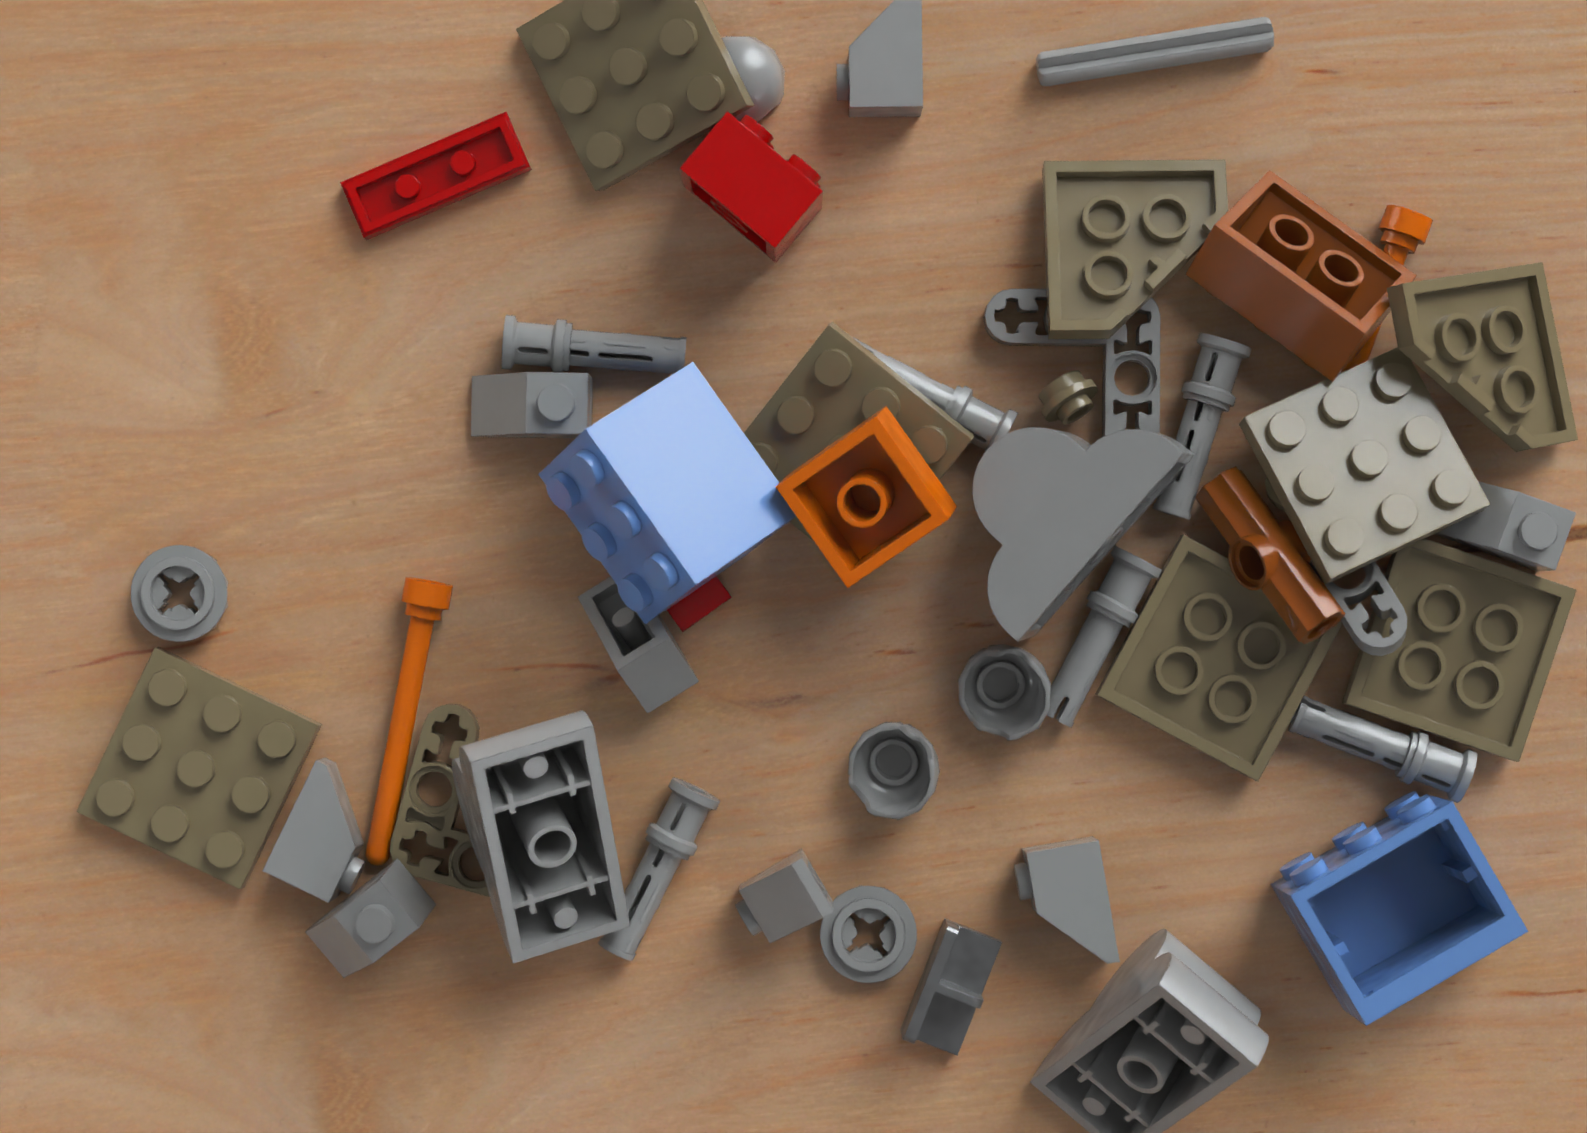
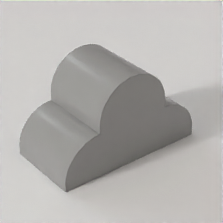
[973,427,1194,642]
[452,710,631,964]
[1030,929,1269,1133]

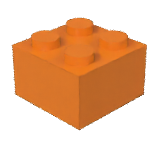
[775,406,957,588]

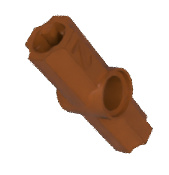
[1195,466,1346,644]

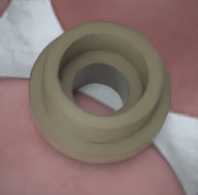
[1039,370,1098,425]

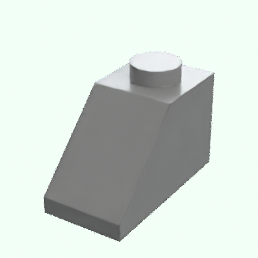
[836,0,923,117]
[471,372,593,438]
[1435,481,1576,571]
[578,576,699,714]
[262,757,366,903]
[1014,836,1120,964]
[735,848,834,943]
[305,858,436,978]

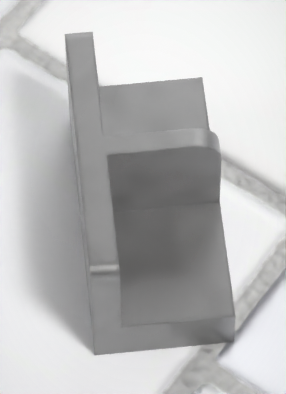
[900,918,1002,1056]

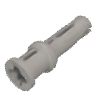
[502,315,687,374]
[1152,333,1251,520]
[853,337,1018,450]
[1047,545,1163,728]
[1288,695,1478,803]
[598,777,720,961]

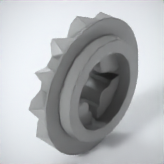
[131,545,229,642]
[820,885,917,983]

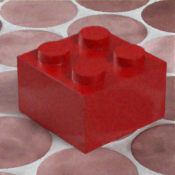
[679,111,823,263]

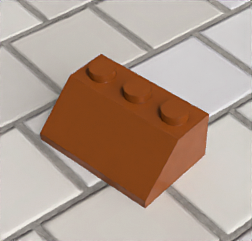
[1185,170,1417,382]

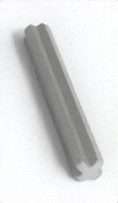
[1036,17,1274,87]

